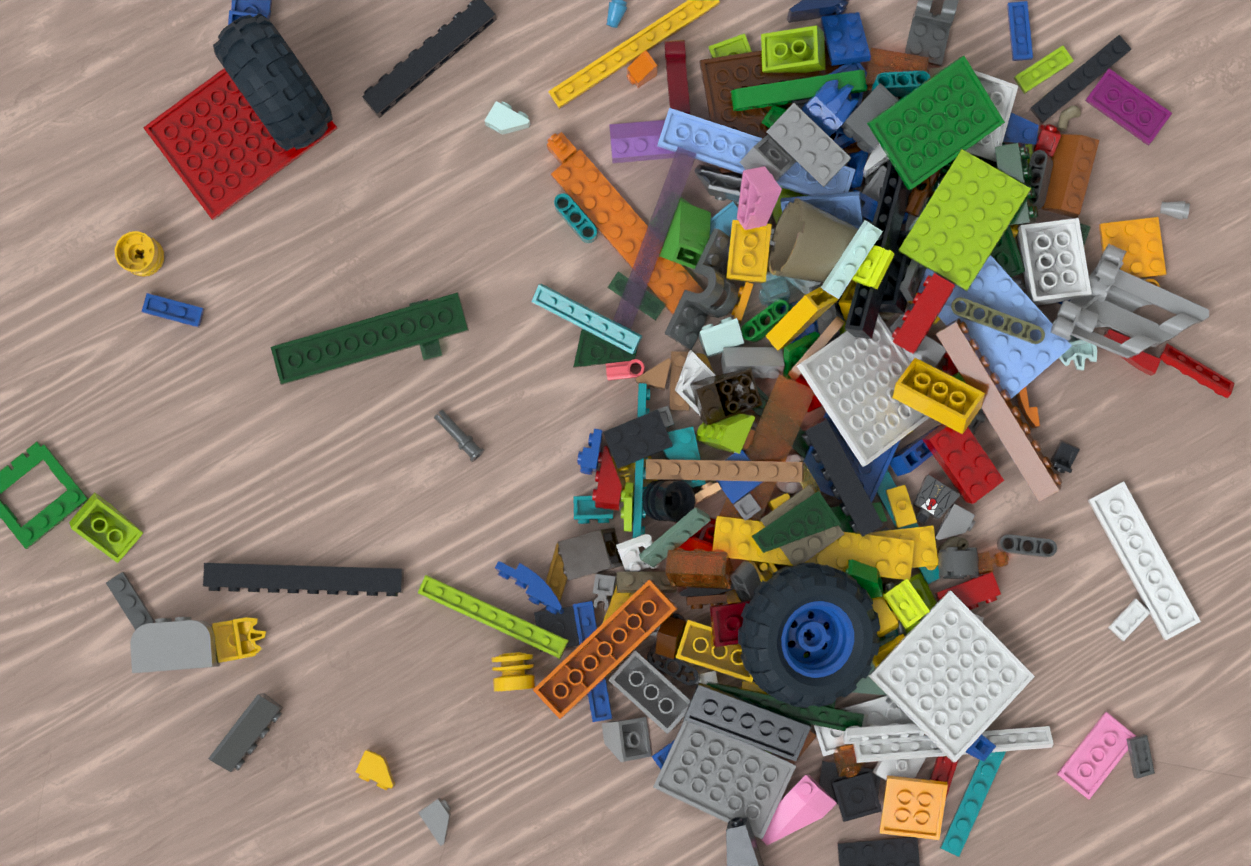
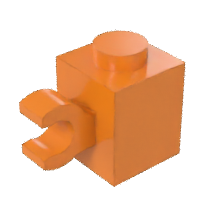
[547,132,577,165]

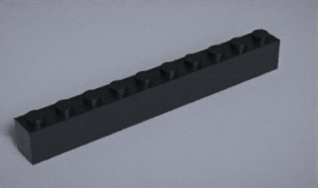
[845,160,911,339]
[203,563,404,597]

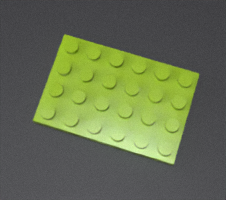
[899,149,1031,291]

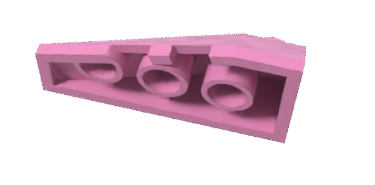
[761,774,837,845]

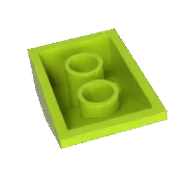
[761,25,825,73]
[69,492,143,563]

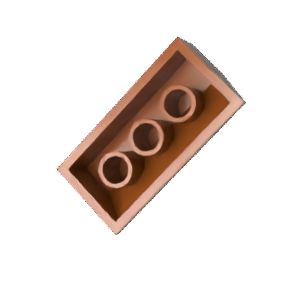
[1041,134,1099,218]

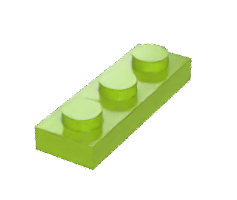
[1014,45,1074,94]

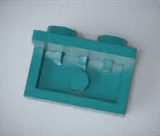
[573,496,613,524]

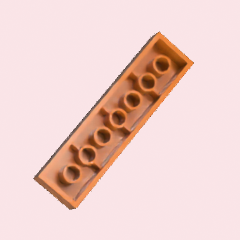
[533,579,678,719]

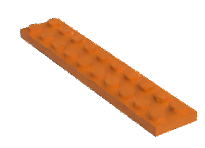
[551,149,704,315]

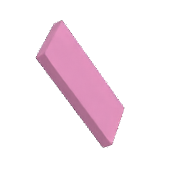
[1057,712,1136,800]

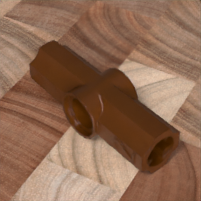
[905,167,943,217]

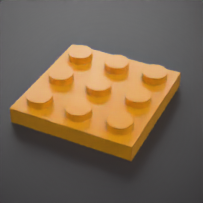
[1099,217,1166,278]
[879,775,948,840]

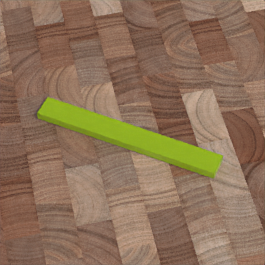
[418,575,569,659]

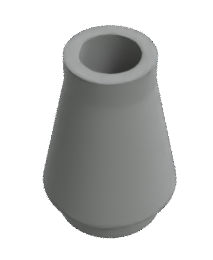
[1160,201,1190,220]

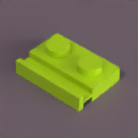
[621,482,634,532]

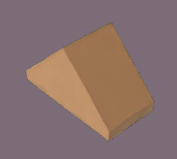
[635,358,671,390]

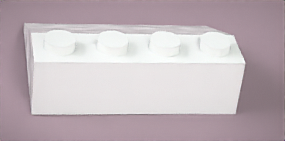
[966,71,1018,162]
[1017,218,1092,306]

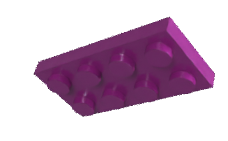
[1085,69,1172,146]

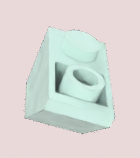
[484,101,531,135]

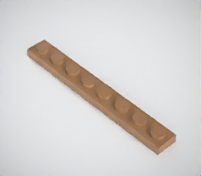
[646,459,804,482]

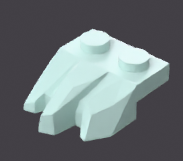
[1059,336,1097,371]

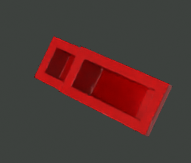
[1104,329,1161,376]

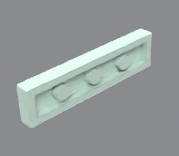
[821,220,883,299]

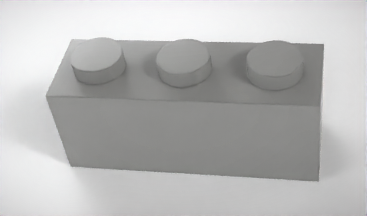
[721,347,784,379]

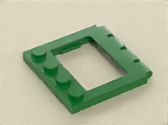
[0,441,88,549]

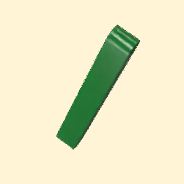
[731,70,868,111]

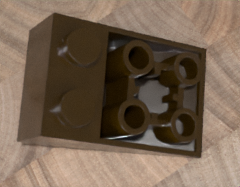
[690,368,762,426]

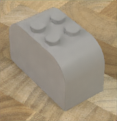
[130,617,220,673]

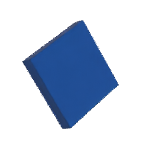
[716,448,763,504]

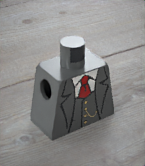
[913,474,960,525]

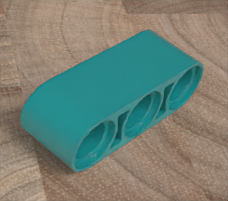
[872,71,931,97]
[554,193,597,243]

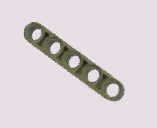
[951,297,1045,344]

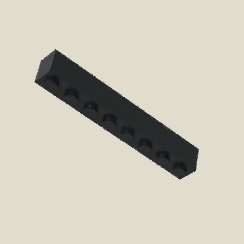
[362,0,497,118]

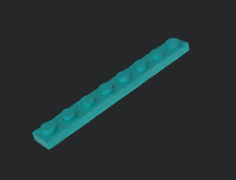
[632,383,650,539]

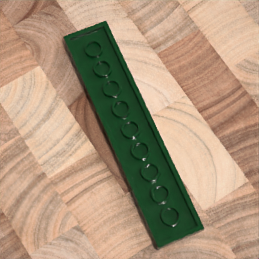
[271,292,469,385]

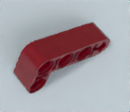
[665,40,690,114]

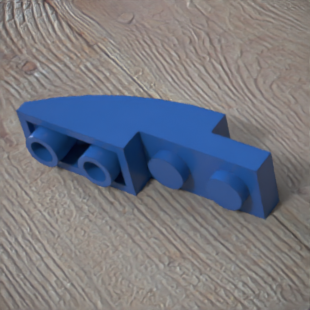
[495,561,564,615]

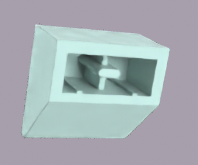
[699,317,744,358]

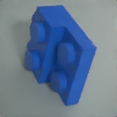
[577,429,603,475]

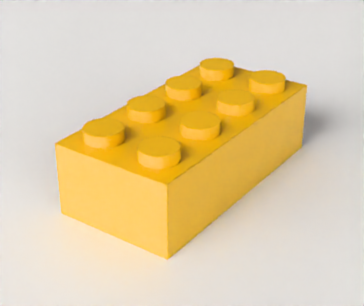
[893,358,985,434]
[675,620,753,682]

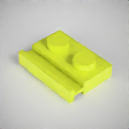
[852,245,894,289]
[883,579,930,629]

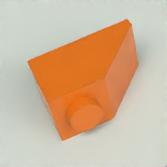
[626,50,657,88]

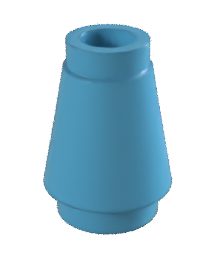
[606,0,627,28]

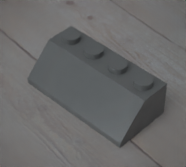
[208,693,283,772]

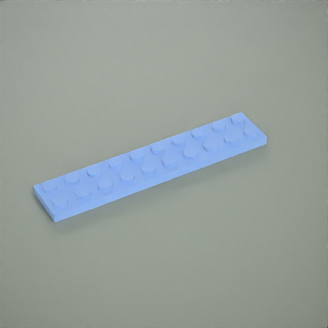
[657,108,855,196]

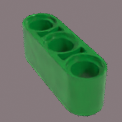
[741,300,794,342]

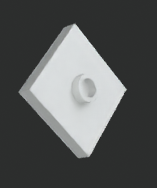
[873,758,926,780]

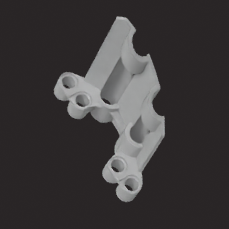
[1051,244,1209,359]

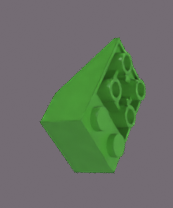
[659,201,711,269]

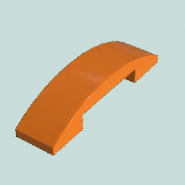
[1016,387,1040,428]

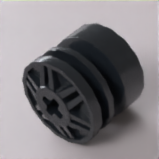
[642,480,696,522]

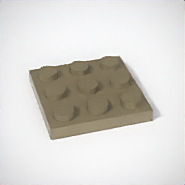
[760,485,844,567]

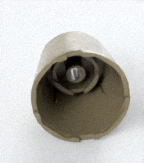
[768,198,859,283]

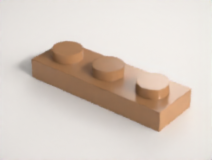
[669,351,689,411]

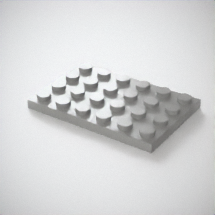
[653,720,796,839]

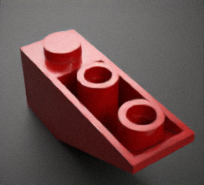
[592,446,622,511]

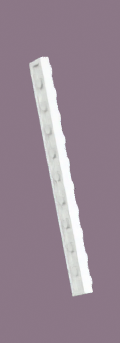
[853,726,1053,763]

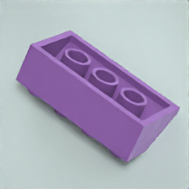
[609,120,688,163]

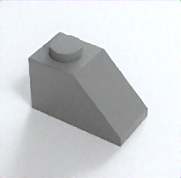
[935,504,975,541]
[418,798,451,846]

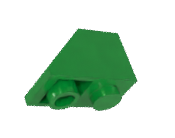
[846,559,883,599]

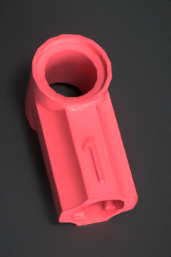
[606,359,645,381]

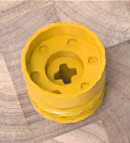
[115,231,164,277]
[491,652,535,692]

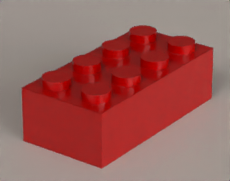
[891,273,955,355]
[922,424,1005,504]

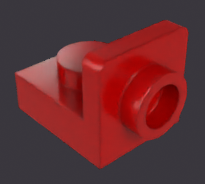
[1034,124,1061,157]

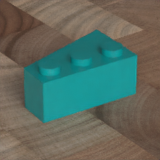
[663,427,706,489]

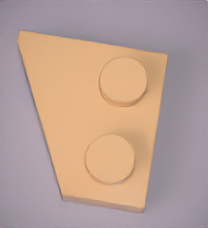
[695,481,721,505]

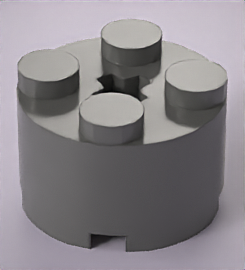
[938,547,979,579]

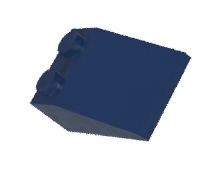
[787,0,849,23]

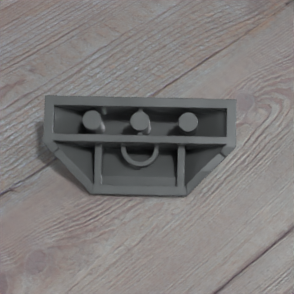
[695,164,743,205]

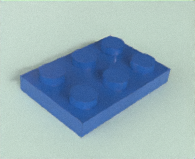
[821,12,871,66]

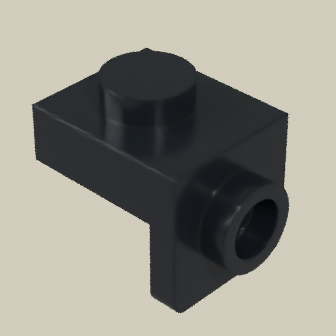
[1050,440,1080,473]

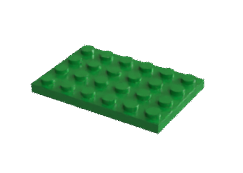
[867,56,1005,190]

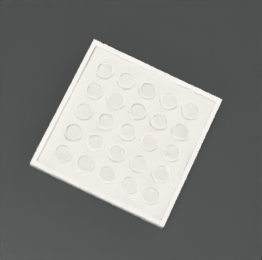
[797,314,930,467]
[868,591,1035,762]

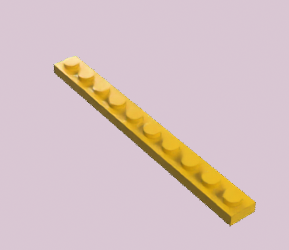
[548,0,720,109]

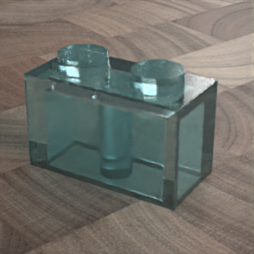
[758,277,791,308]

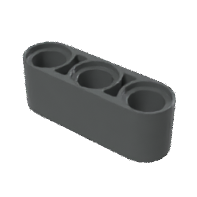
[1029,150,1053,210]
[997,535,1057,558]
[730,561,761,602]

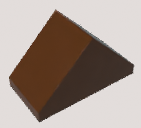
[655,617,686,660]

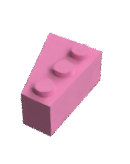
[737,166,782,230]

